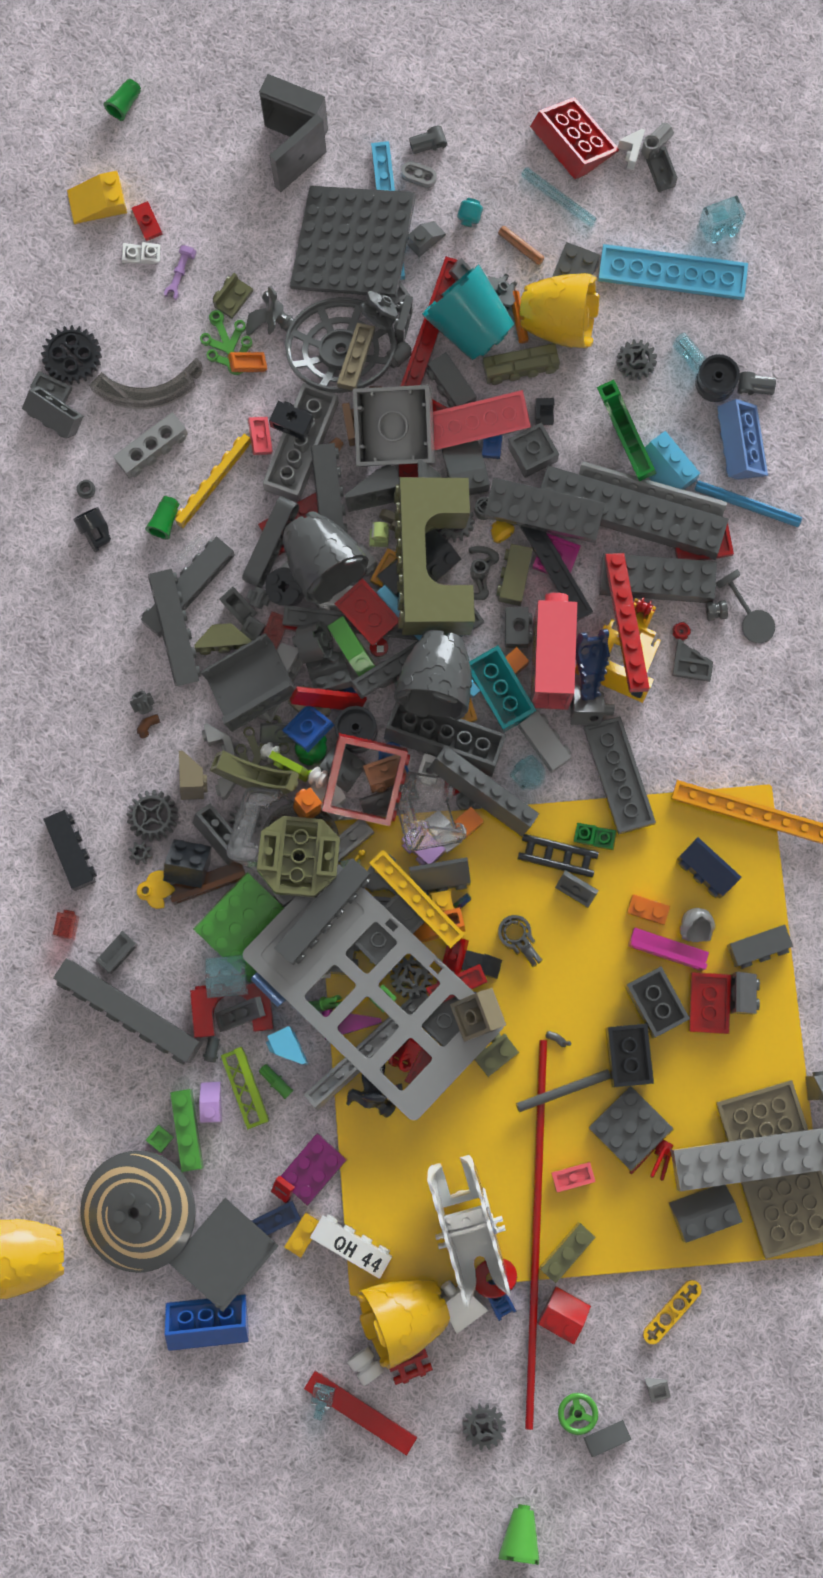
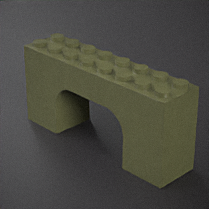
[394,477,475,635]

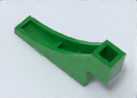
[597,379,657,482]

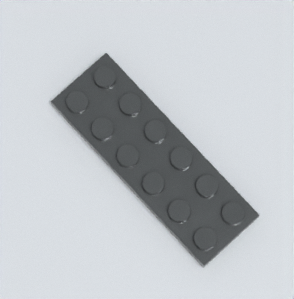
[584,716,656,835]

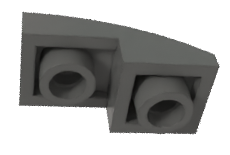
[583,1420,632,1457]

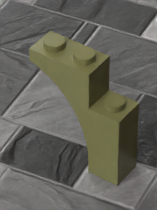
[209,750,299,797]

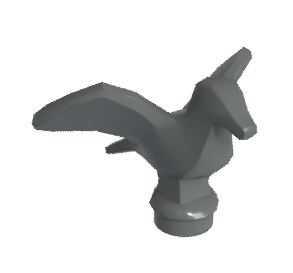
[246,286,294,336]

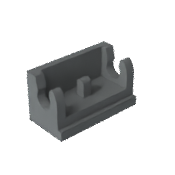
[646,146,678,192]
[96,931,138,974]

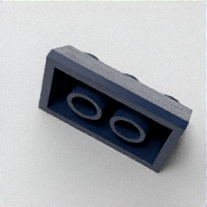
[677,837,742,898]

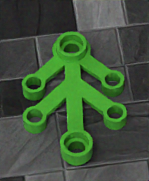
[200,310,253,375]

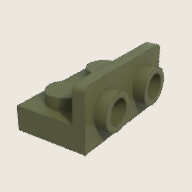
[213,273,253,319]
[474,1033,519,1077]

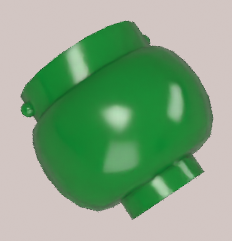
[295,736,327,765]

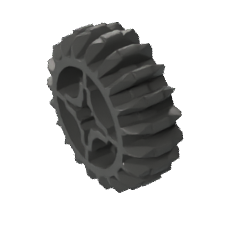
[126,790,179,842]

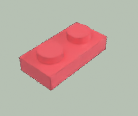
[248,417,273,455]
[551,1162,595,1192]

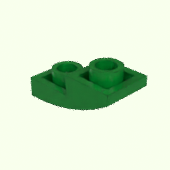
[574,823,617,850]

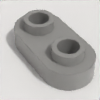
[402,161,437,188]

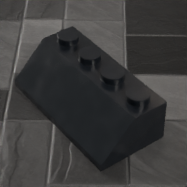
[376,529,461,598]

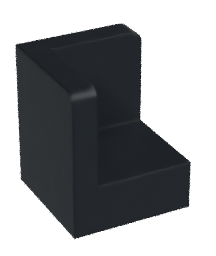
[535,398,555,425]

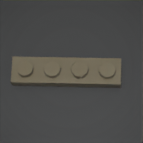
[337,323,375,391]

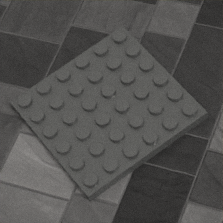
[290,186,416,298]

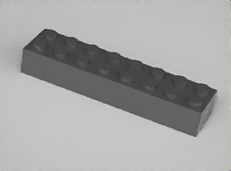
[53,958,203,1064]

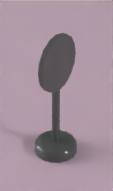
[716,569,775,643]

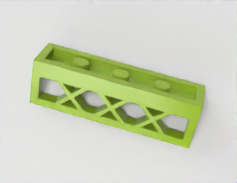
[221,1046,270,1130]

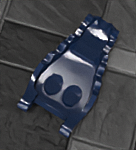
[576,629,610,701]

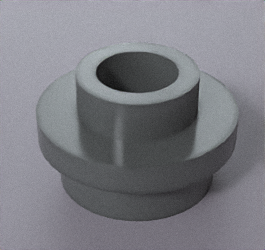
[76,480,96,499]

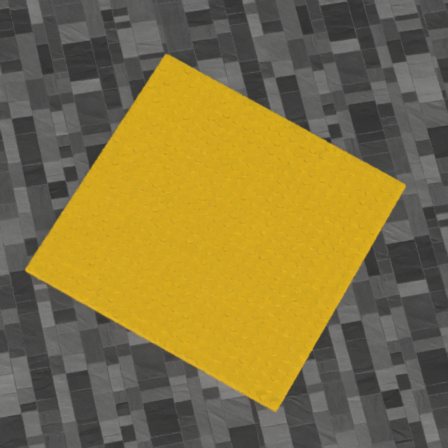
[325,784,823,1296]

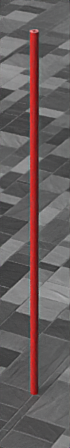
[525,1040,547,1430]

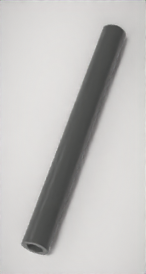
[516,1069,611,1113]

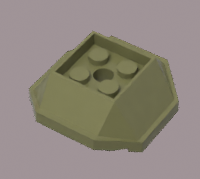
[257,816,340,898]

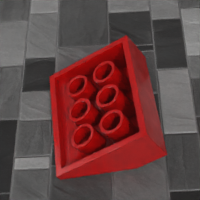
[530,97,619,179]

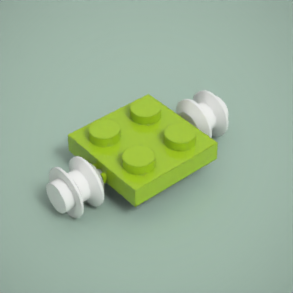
[260,742,329,788]

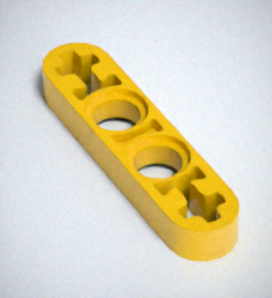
[642,1280,702,1344]

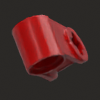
[388,1038,422,1072]

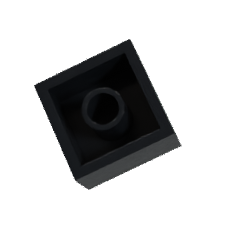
[163,839,212,888]

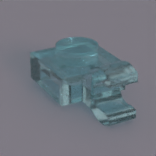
[310,1382,335,1421]

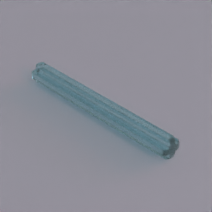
[521,167,597,227]

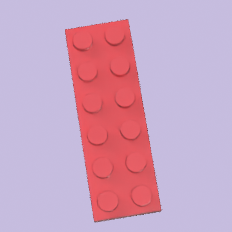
[433,390,531,451]

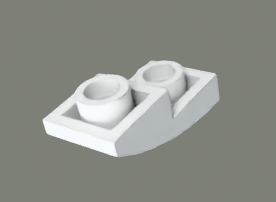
[121,242,160,264]

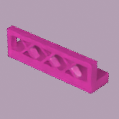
[628,928,709,971]

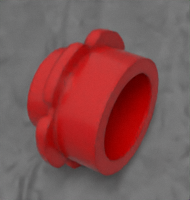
[672,622,691,640]

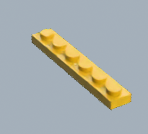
[175,433,251,528]
[369,850,465,949]

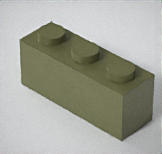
[496,544,533,606]
[539,1222,595,1283]

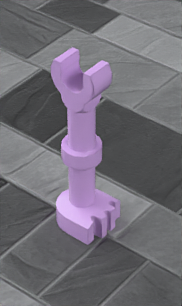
[164,245,197,300]

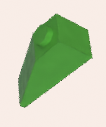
[327,616,375,677]

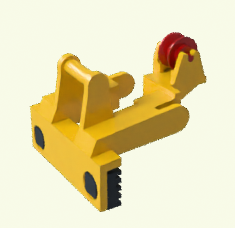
[575,597,661,703]

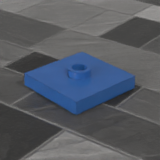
[282,706,334,752]

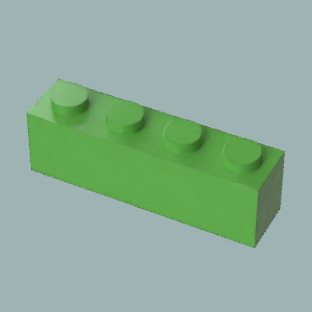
[170,1089,204,1172]

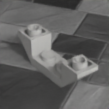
[202,724,236,800]

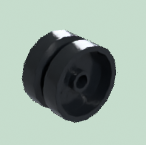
[695,354,740,402]
[334,706,378,754]

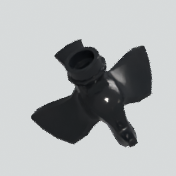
[346,1064,403,1118]

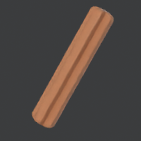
[498,226,545,265]

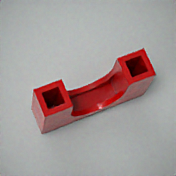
[190,981,274,1038]

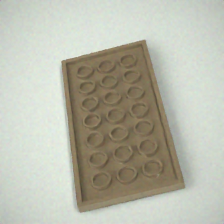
[716,1080,823,1259]

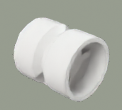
[347,1346,384,1386]

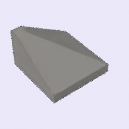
[645,1378,671,1403]

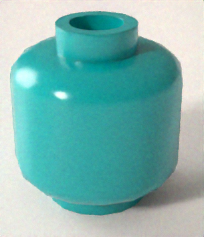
[457,198,483,227]

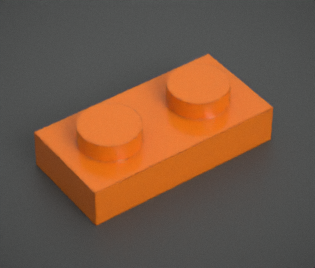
[627,894,670,925]

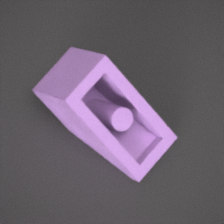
[199,1082,222,1123]

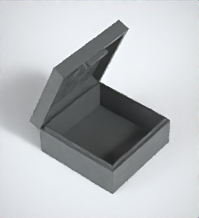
[259,74,328,193]

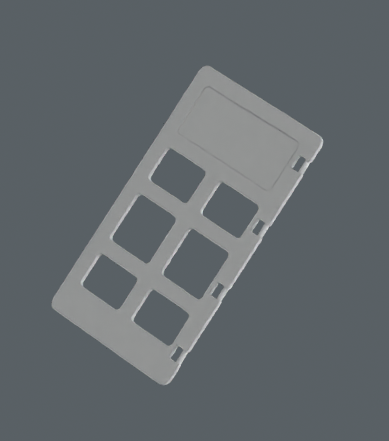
[243,864,503,1120]

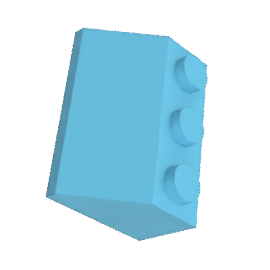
[645,431,700,490]
[266,1026,309,1066]

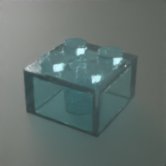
[698,195,746,243]

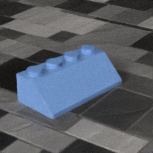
[717,399,768,479]

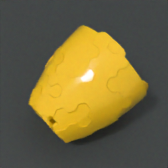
[520,273,600,349]
[0,1219,64,1299]
[356,1279,450,1369]

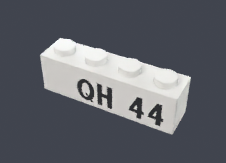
[310,1214,392,1279]

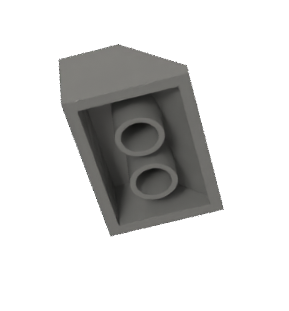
[409,857,471,895]
[669,1185,742,1243]

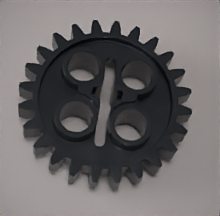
[41,325,102,385]

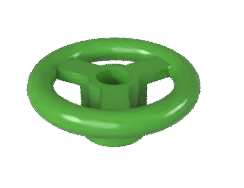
[558,1393,598,1435]

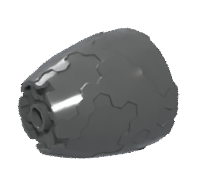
[283,511,369,604]
[394,630,472,720]

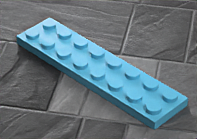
[598,244,748,300]

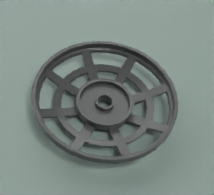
[285,297,396,393]

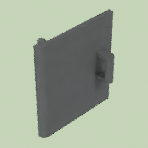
[169,1198,279,1312]

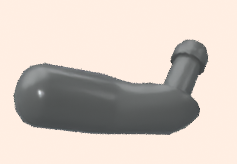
[546,1031,571,1047]

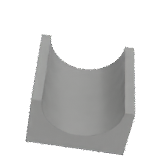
[353,385,435,467]

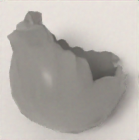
[680,908,715,942]

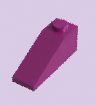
[322,1009,382,1040]

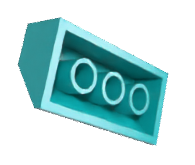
[469,645,536,732]

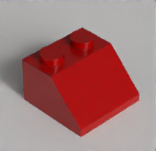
[537,1286,591,1345]

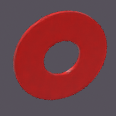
[475,1259,517,1298]

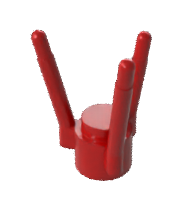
[629,1140,674,1181]

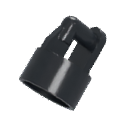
[73,507,111,553]

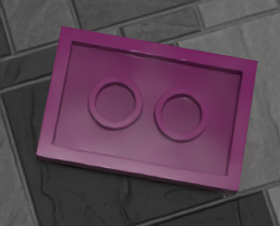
[281,1133,347,1206]

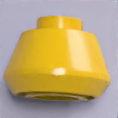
[490,521,515,544]

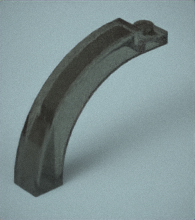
[89,358,203,409]

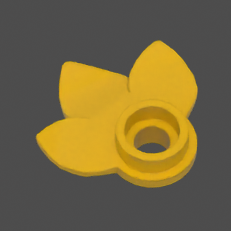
[137,870,175,909]

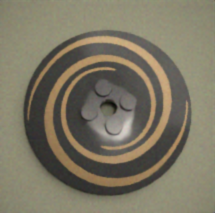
[80,1150,196,1273]

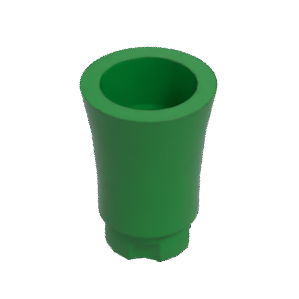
[103,78,141,121]
[145,496,180,540]

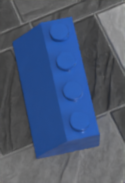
[165,1294,249,1351]

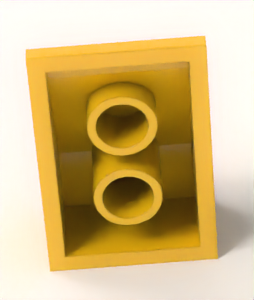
[67,170,127,224]

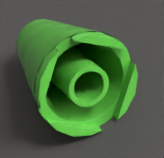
[498,1504,539,1565]

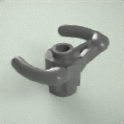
[469,546,499,600]

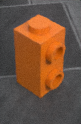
[293,787,322,818]

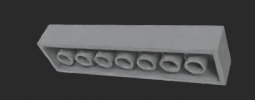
[671,1127,823,1191]

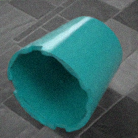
[422,264,515,360]

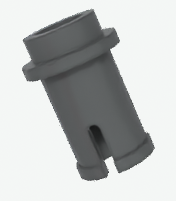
[203,1037,220,1063]

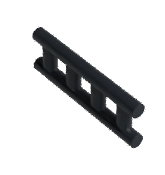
[517,834,599,878]

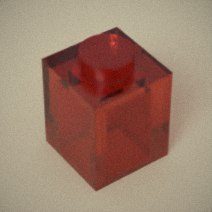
[53,910,80,940]

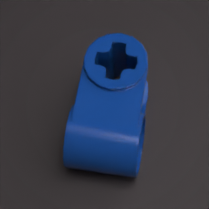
[488,1280,516,1321]

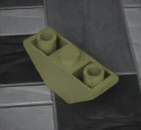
[194,623,252,655]

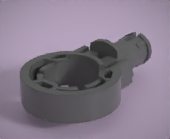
[498,915,543,967]

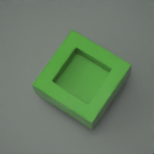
[146,1125,174,1153]

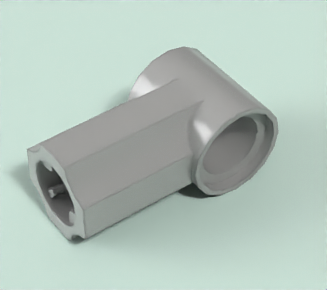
[641,123,674,158]

